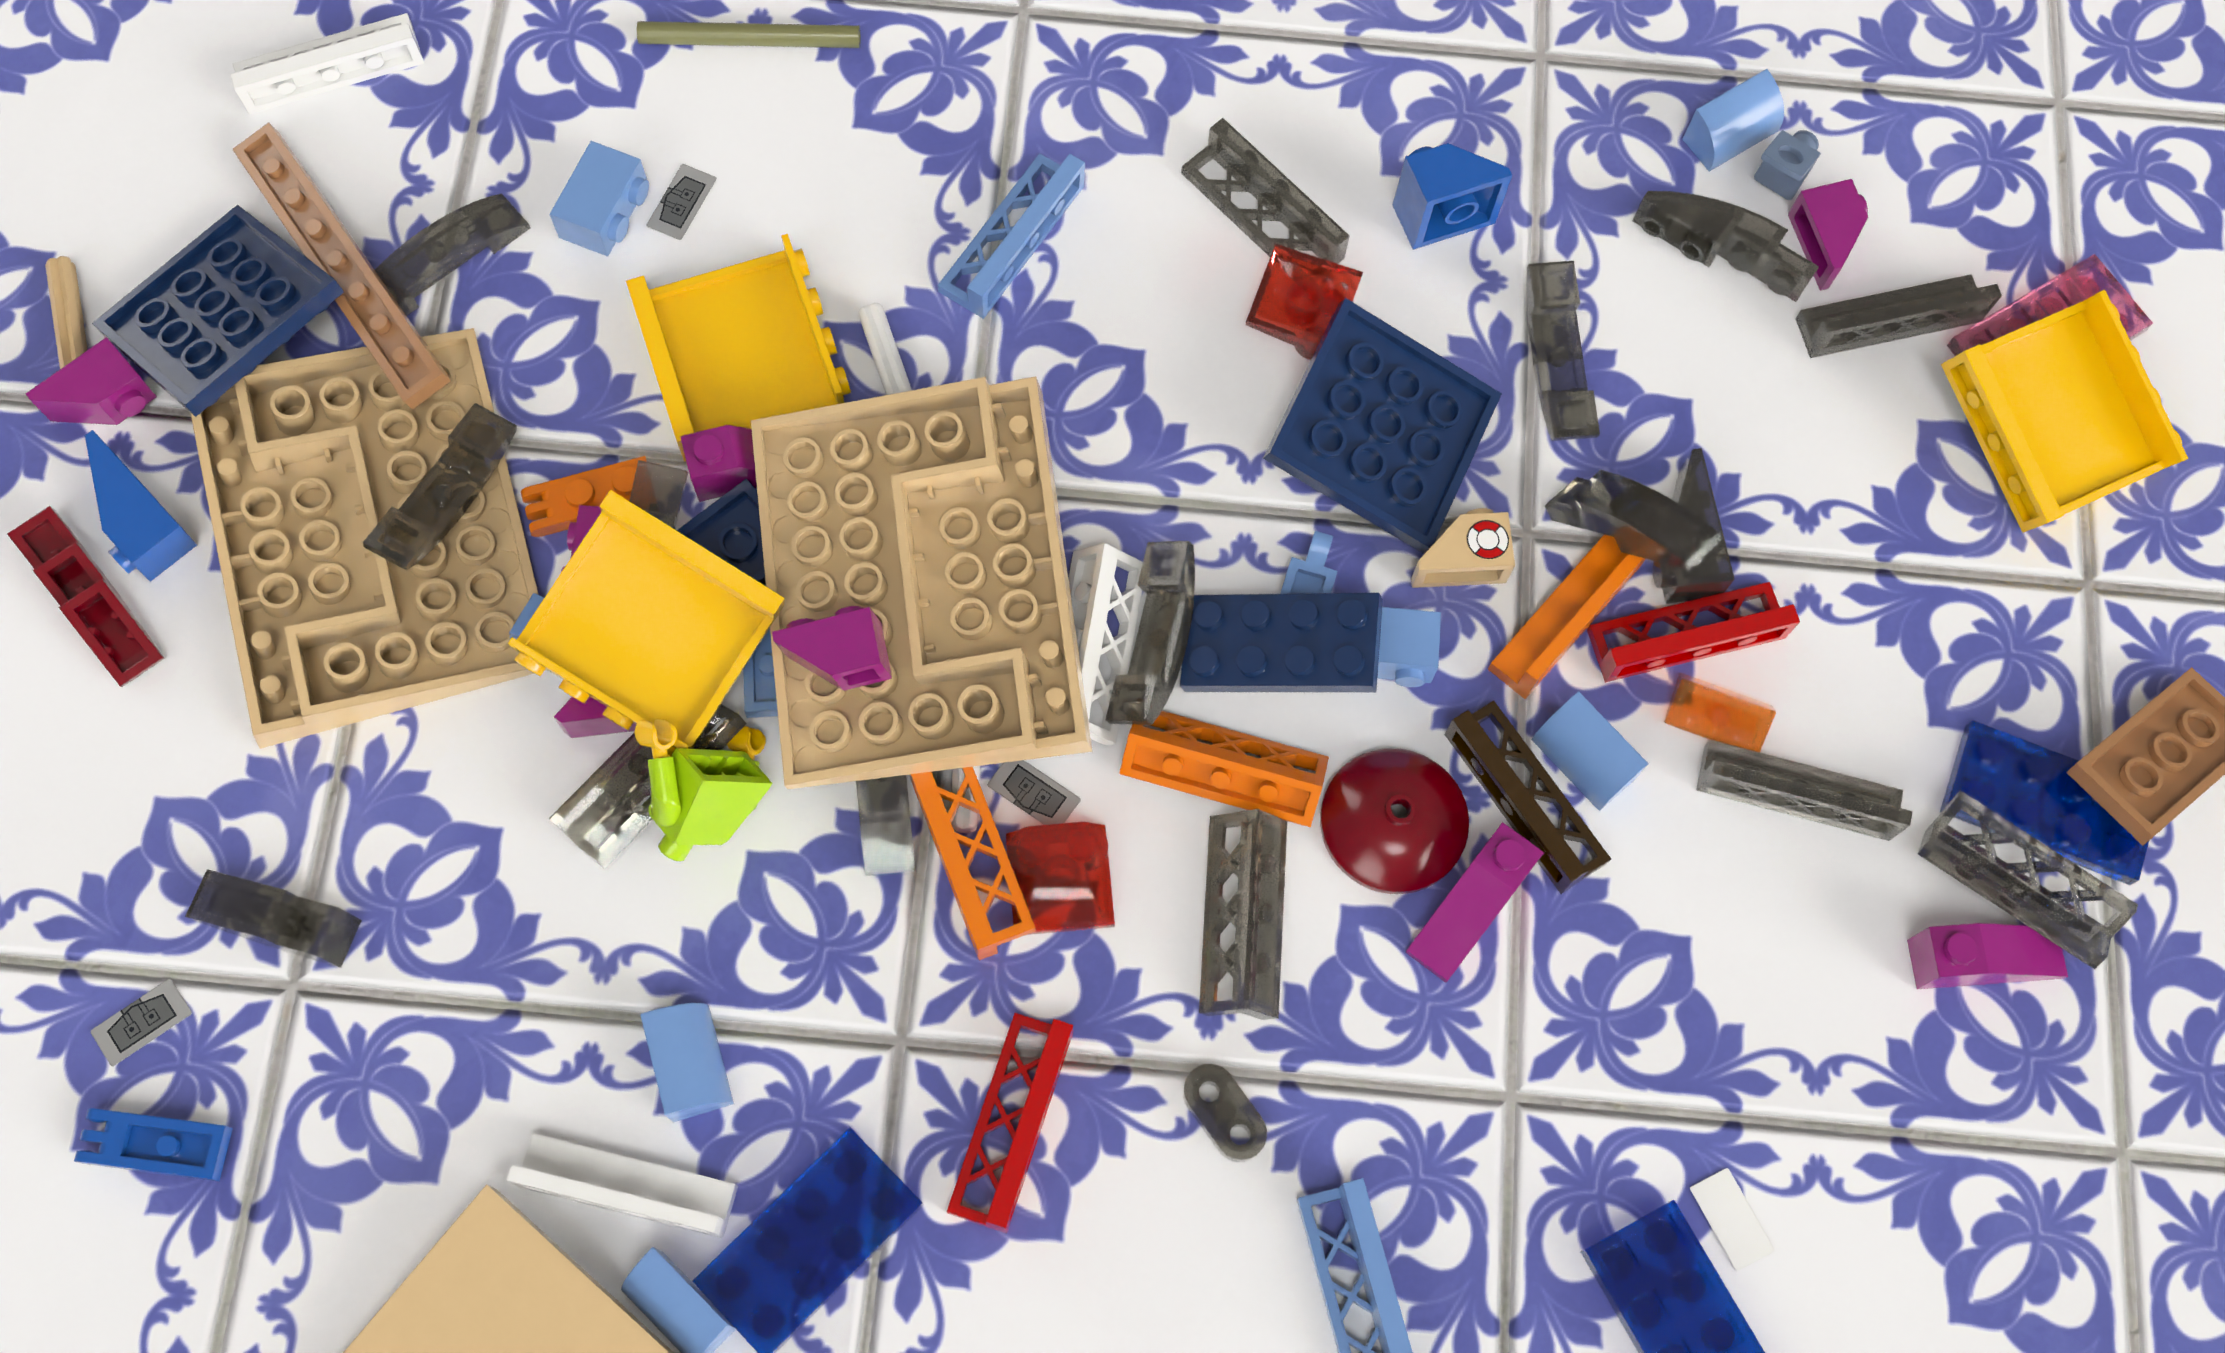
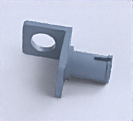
[1754,130,1821,200]

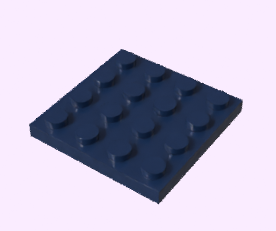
[92,204,344,417]
[1263,298,1502,554]

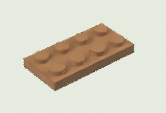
[2066,667,2225,846]

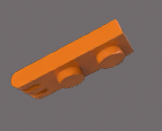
[521,456,659,537]

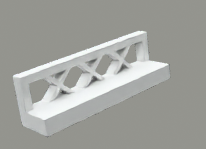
[230,13,424,114]
[1068,543,1147,746]
[506,1133,738,1238]

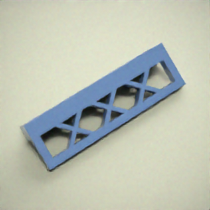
[938,153,1085,319]
[1297,1178,1413,1353]

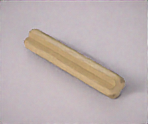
[45,256,88,369]

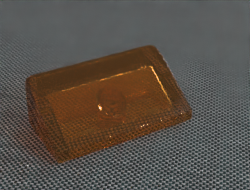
[1664,673,1776,757]

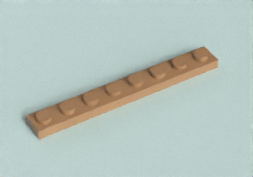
[232,122,451,409]

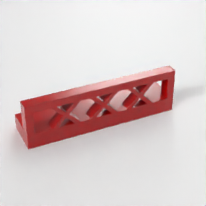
[1587,582,1800,683]
[947,1013,1073,1234]

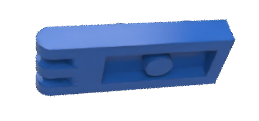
[74,1108,233,1182]

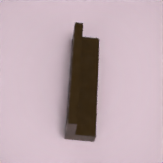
[1444,700,1611,894]

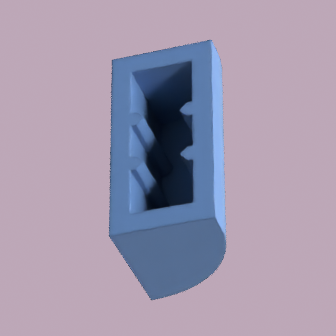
[1682,69,1784,172]
[1531,691,1649,811]
[640,1003,734,1123]
[621,1247,737,1353]

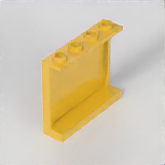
[626,234,851,462]
[1941,290,2188,533]
[508,490,785,757]

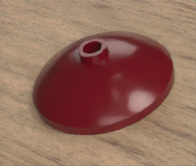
[1320,748,1469,894]

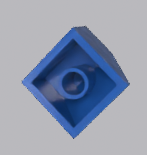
[1392,143,1513,250]

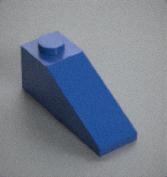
[85,430,197,582]

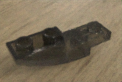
[1632,191,1819,302]
[1545,470,1722,571]

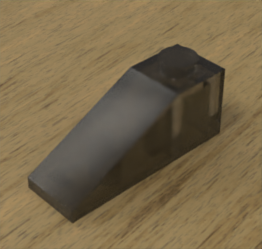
[1652,448,1735,604]

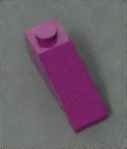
[1406,822,1544,983]
[1907,923,2068,989]

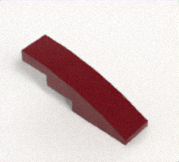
[7,506,165,687]

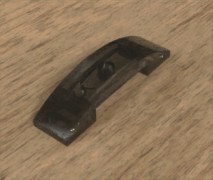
[375,193,531,316]
[1527,261,1600,441]
[363,403,517,571]
[1105,541,1195,725]

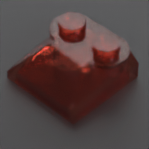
[1246,243,1363,360]
[1006,822,1115,935]

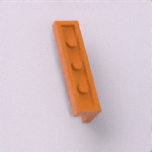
[1488,530,1656,699]
[1119,705,1329,827]
[909,767,1035,961]

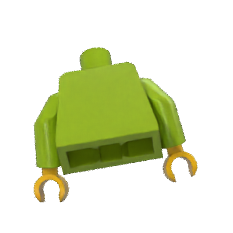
[634,719,773,862]

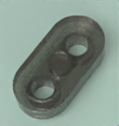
[1183,1064,1267,1162]

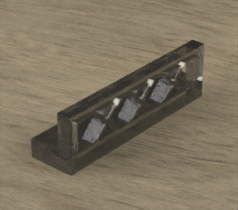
[1181,118,1350,291]
[1795,274,2002,358]
[549,704,747,869]
[1696,740,1913,841]
[1917,790,2138,969]
[1199,809,1287,1020]

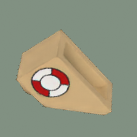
[1411,508,1515,588]

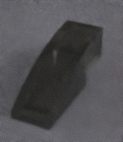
[185,869,362,968]

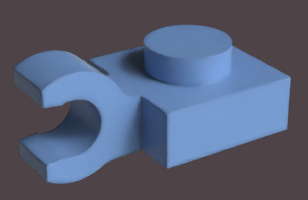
[1280,531,1338,594]

